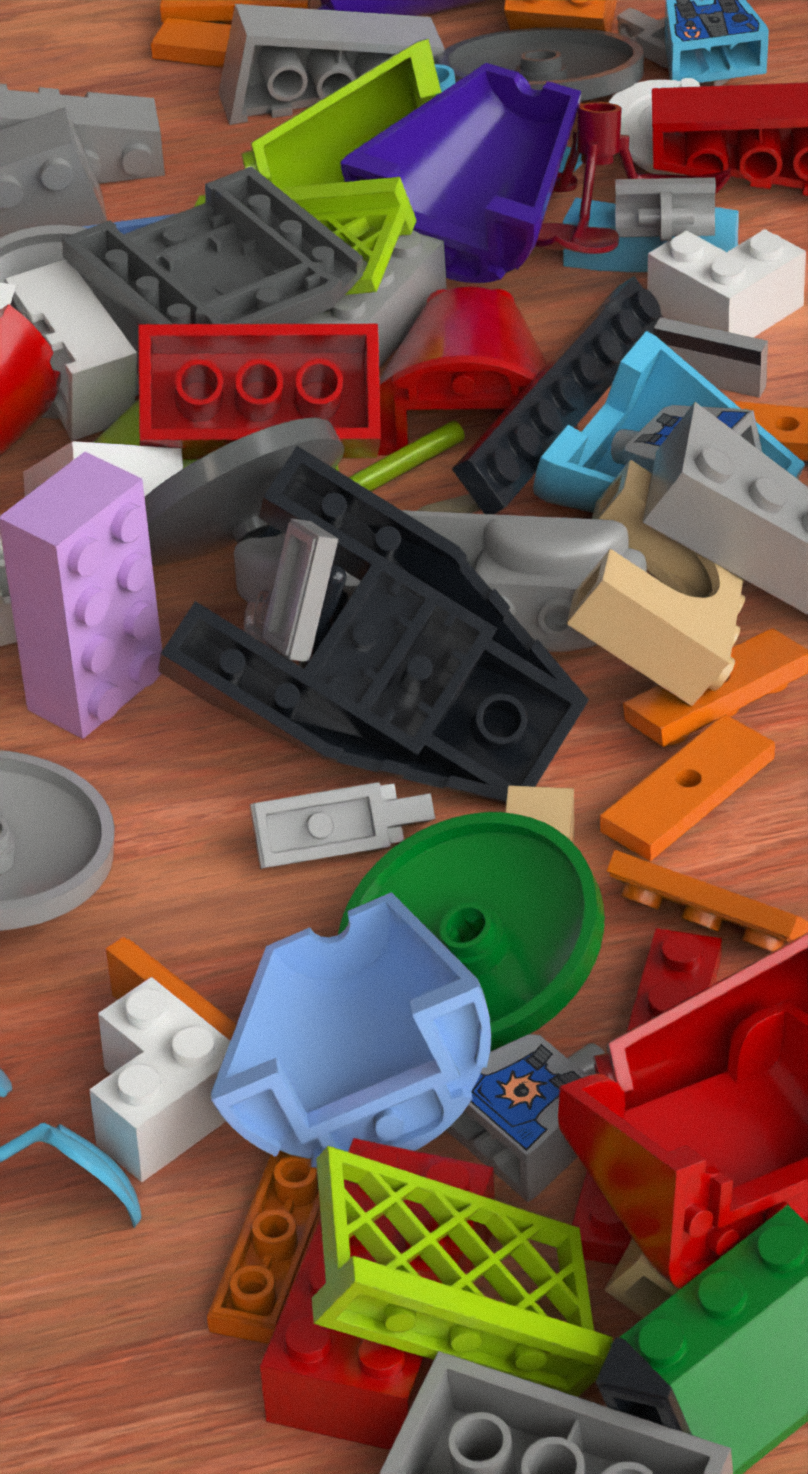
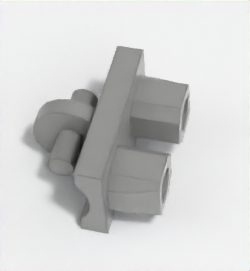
[615,178,716,241]

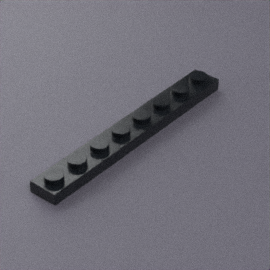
[452,276,664,514]

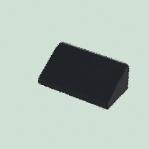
[596,1337,692,1435]

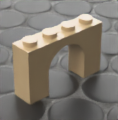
[566,460,745,706]

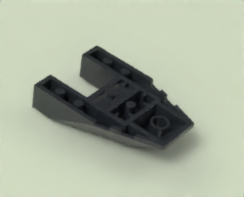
[158,446,589,804]

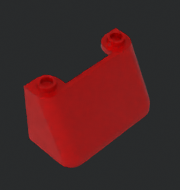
[558,1000,808,1288]

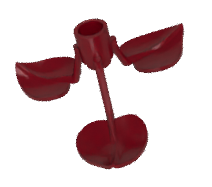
[535,102,731,254]

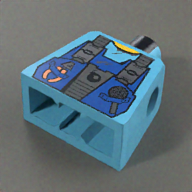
[664,0,769,83]

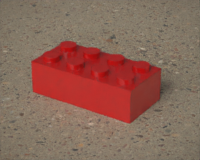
[138,324,381,459]
[260,1138,495,1450]

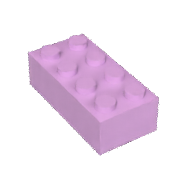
[0,451,162,739]

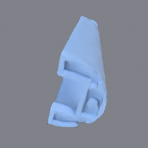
[211,892,491,1168]

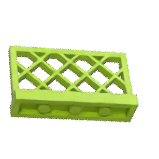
[194,177,417,295]
[312,1146,613,1397]

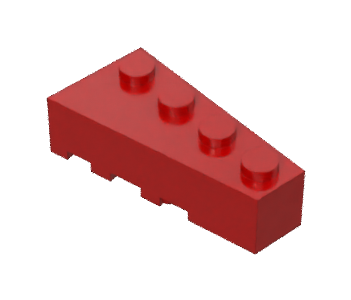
[651,82,808,196]

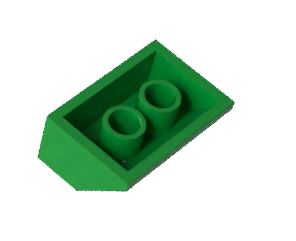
[610,1205,808,1474]

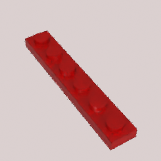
[571,928,722,1265]

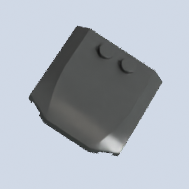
[62,166,363,324]

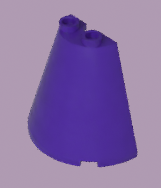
[340,63,581,283]

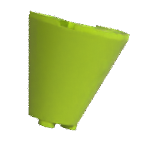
[241,39,441,242]

